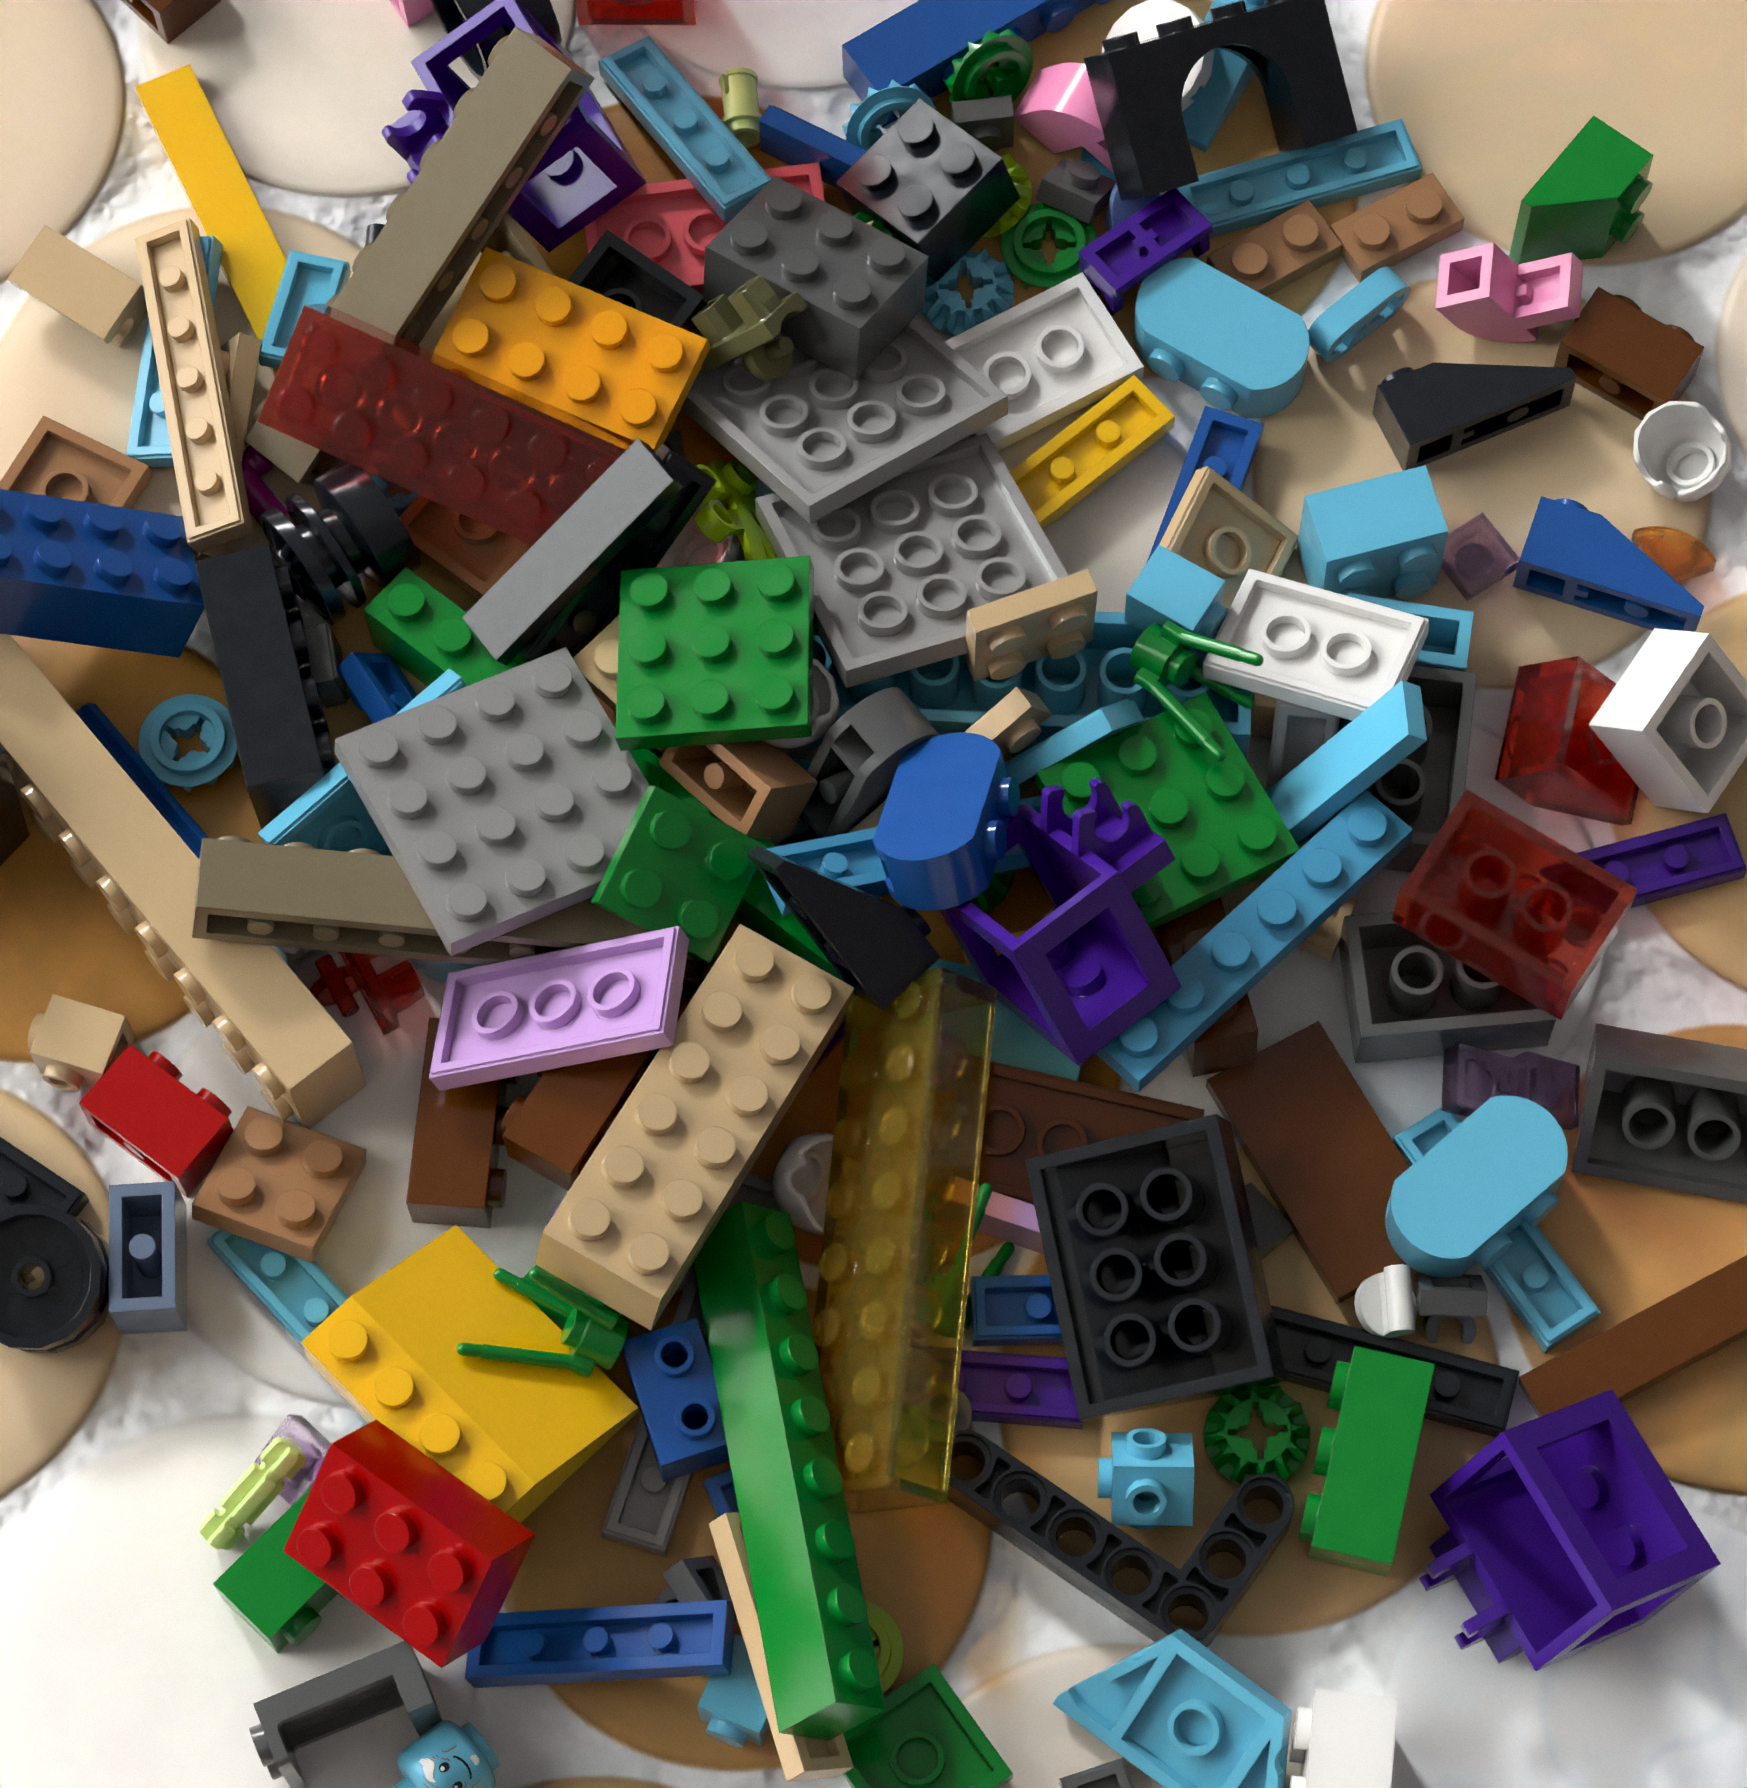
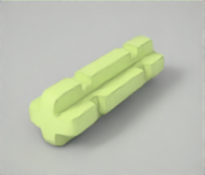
[199,1437,306,1550]

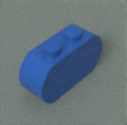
[873,732,1020,911]

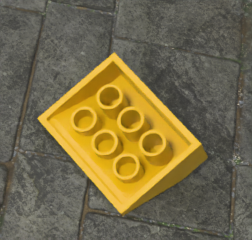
[301,1225,639,1523]

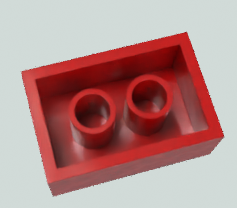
[283,1420,536,1668]

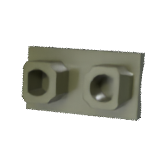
[691,274,808,382]

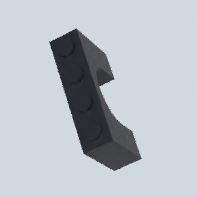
[1084,0,1358,200]

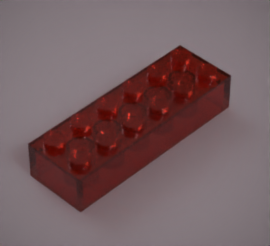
[257,303,633,545]

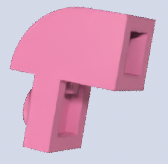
[1014,62,1114,174]
[1435,242,1584,343]

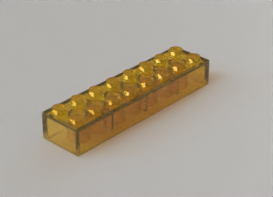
[812,967,997,1514]

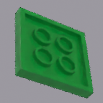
[615,556,814,751]
[1035,692,1300,930]

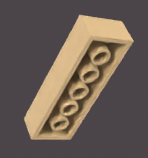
[534,924,854,1330]

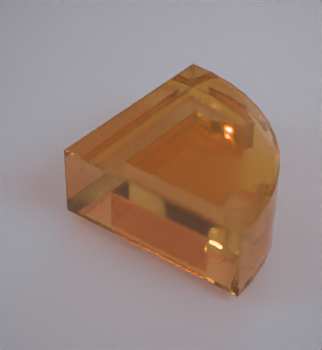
[1631,526,1717,583]

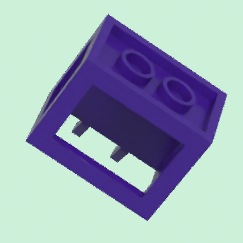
[381,0,647,252]
[940,778,1182,1066]
[1419,1389,1721,1671]

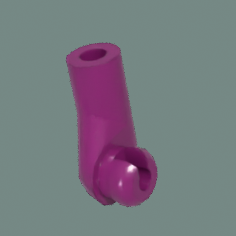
[241,445,289,526]

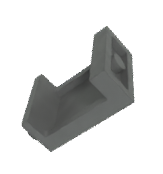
[249,1641,443,1788]

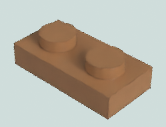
[1330,172,1465,283]
[1206,199,1342,297]

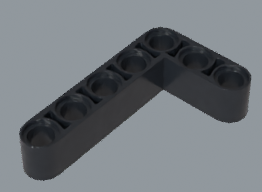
[935,1430,1294,1647]

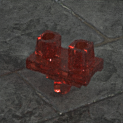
[309,952,425,1035]

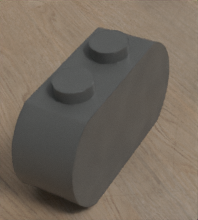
[799,687,939,839]

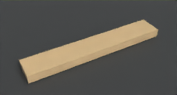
[135,217,253,553]

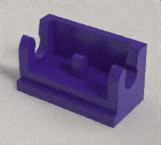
[1078,188,1213,316]

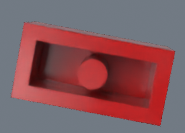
[79,1044,234,1198]

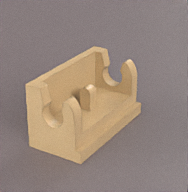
[7,225,148,348]

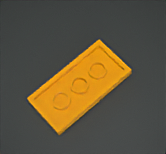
[432,247,711,452]

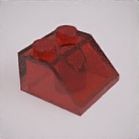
[1494,656,1639,826]

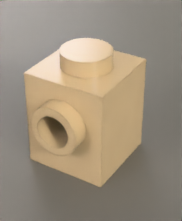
[27,994,136,1092]

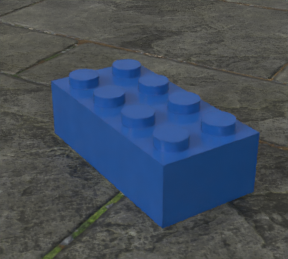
[0,489,205,658]

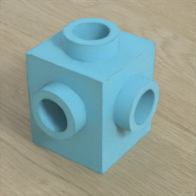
[1097,1428,1194,1530]

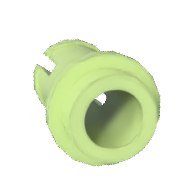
[719,67,762,148]

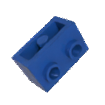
[622,1317,729,1482]

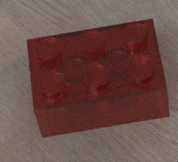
[1392,789,1638,1020]

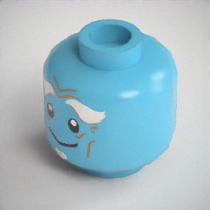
[394,1720,500,1788]

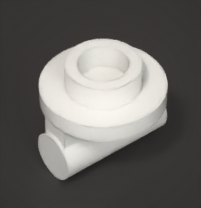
[1354,1264,1417,1338]

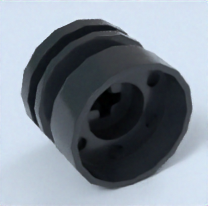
[259,458,421,626]

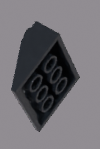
[1025,1114,1287,1421]

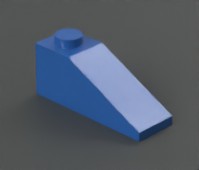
[1512,496,1704,632]

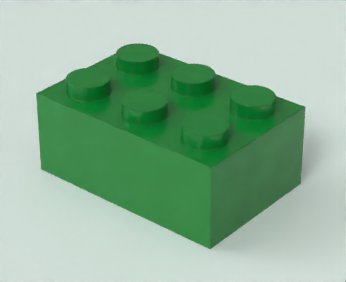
[1298,1346,1435,1577]

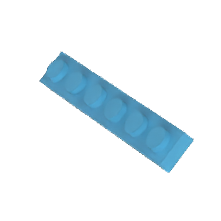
[1095,790,1413,1092]

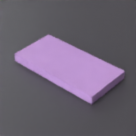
[429,926,689,1091]

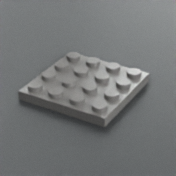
[681,317,1008,524]
[755,433,1068,688]
[334,647,650,956]

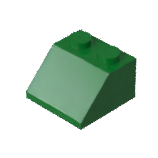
[1509,115,1654,264]

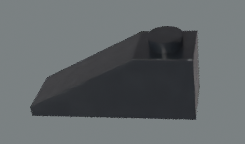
[1372,363,1577,471]
[747,846,940,1011]

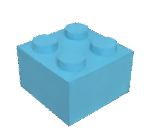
[1296,465,1449,599]

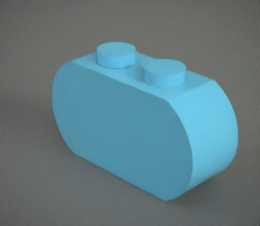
[1134,257,1309,418]
[1385,1096,1568,1278]

